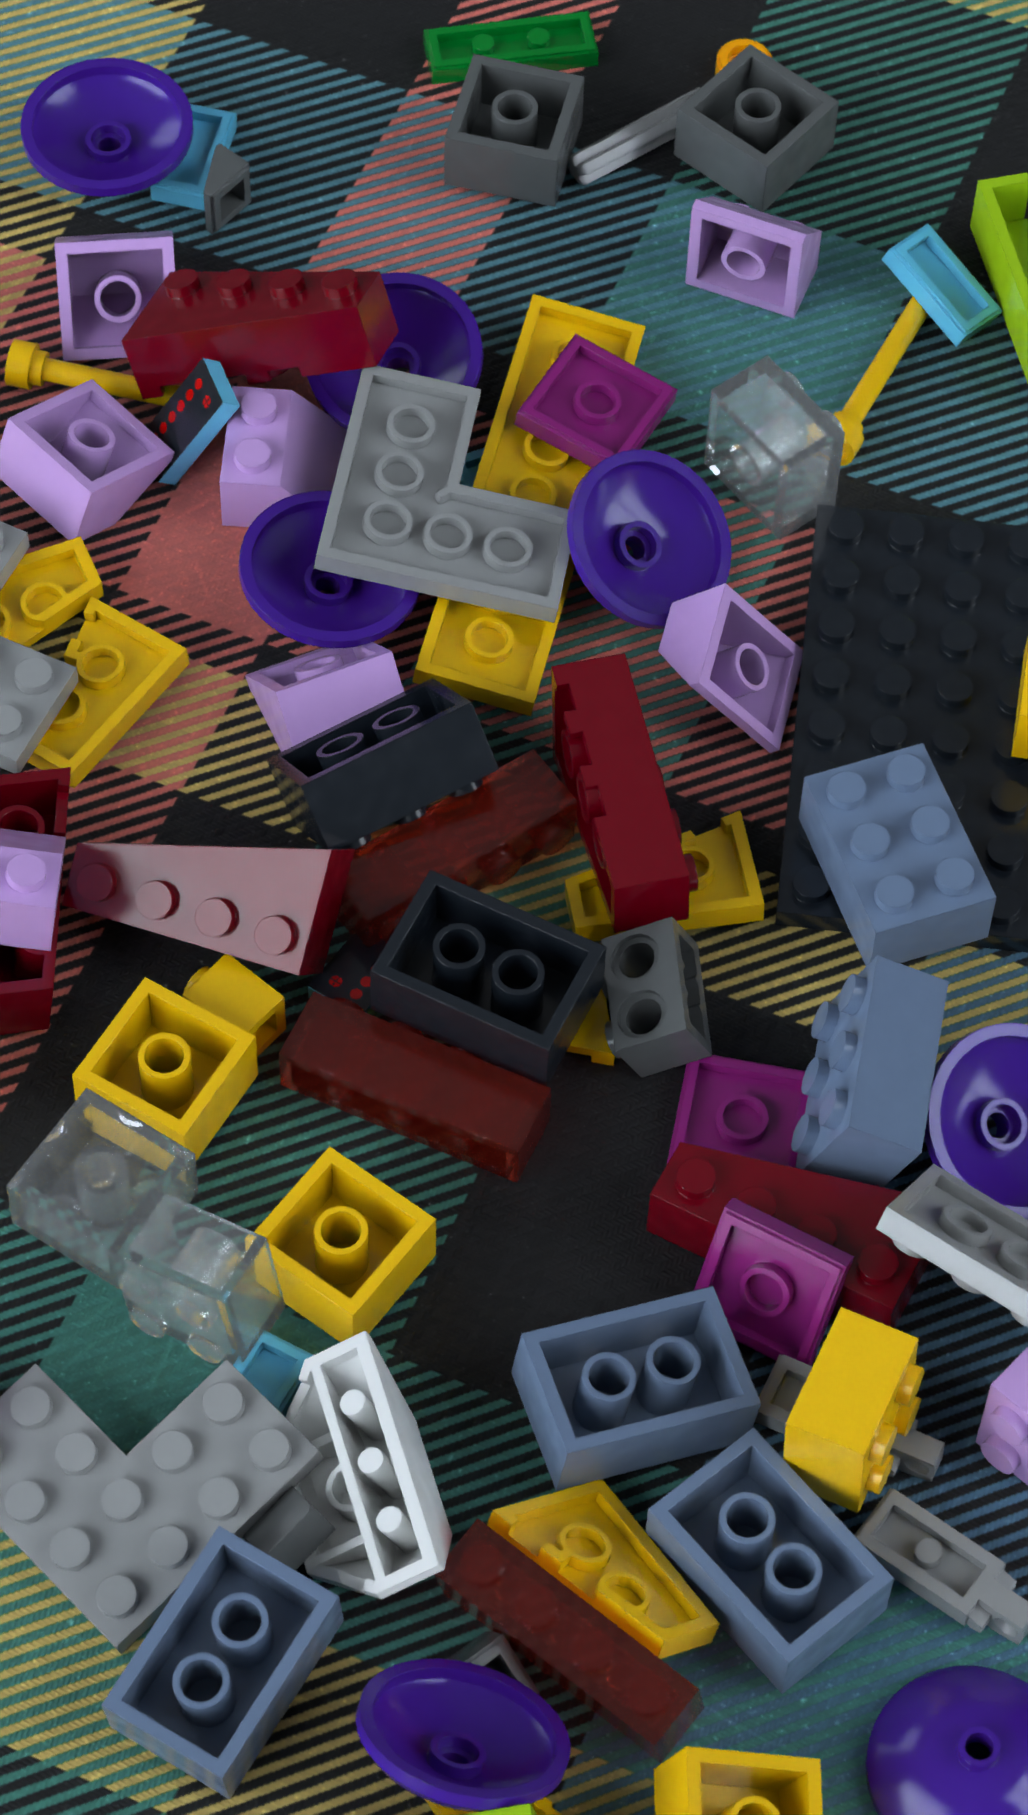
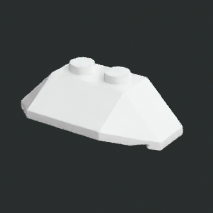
[286,1331,452,1599]

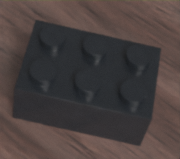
[266,678,499,850]
[370,870,606,1087]

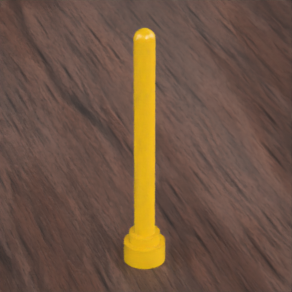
[811,296,928,466]
[4,339,180,406]

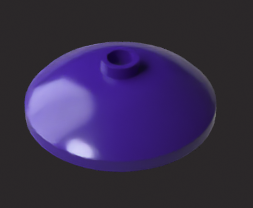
[20,58,194,197]
[307,272,483,430]
[567,450,732,629]
[238,490,420,648]
[924,1023,1028,1220]
[356,1659,571,1812]
[866,1665,1028,1815]

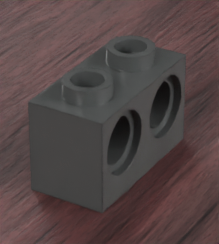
[601,916,712,1078]

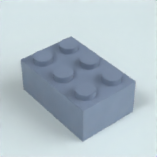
[799,743,997,966]
[791,955,949,1187]
[511,1286,761,1491]
[646,1427,894,1694]
[101,1526,344,1799]

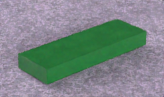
[424,11,598,85]

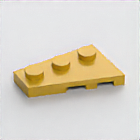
[0,536,103,647]
[27,596,190,789]
[565,810,765,942]
[485,1479,720,1660]

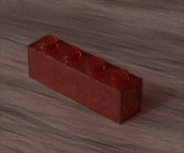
[337,749,578,948]
[279,991,551,1183]
[434,1518,704,1763]

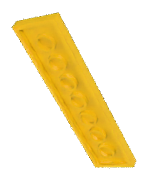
[412,294,646,716]

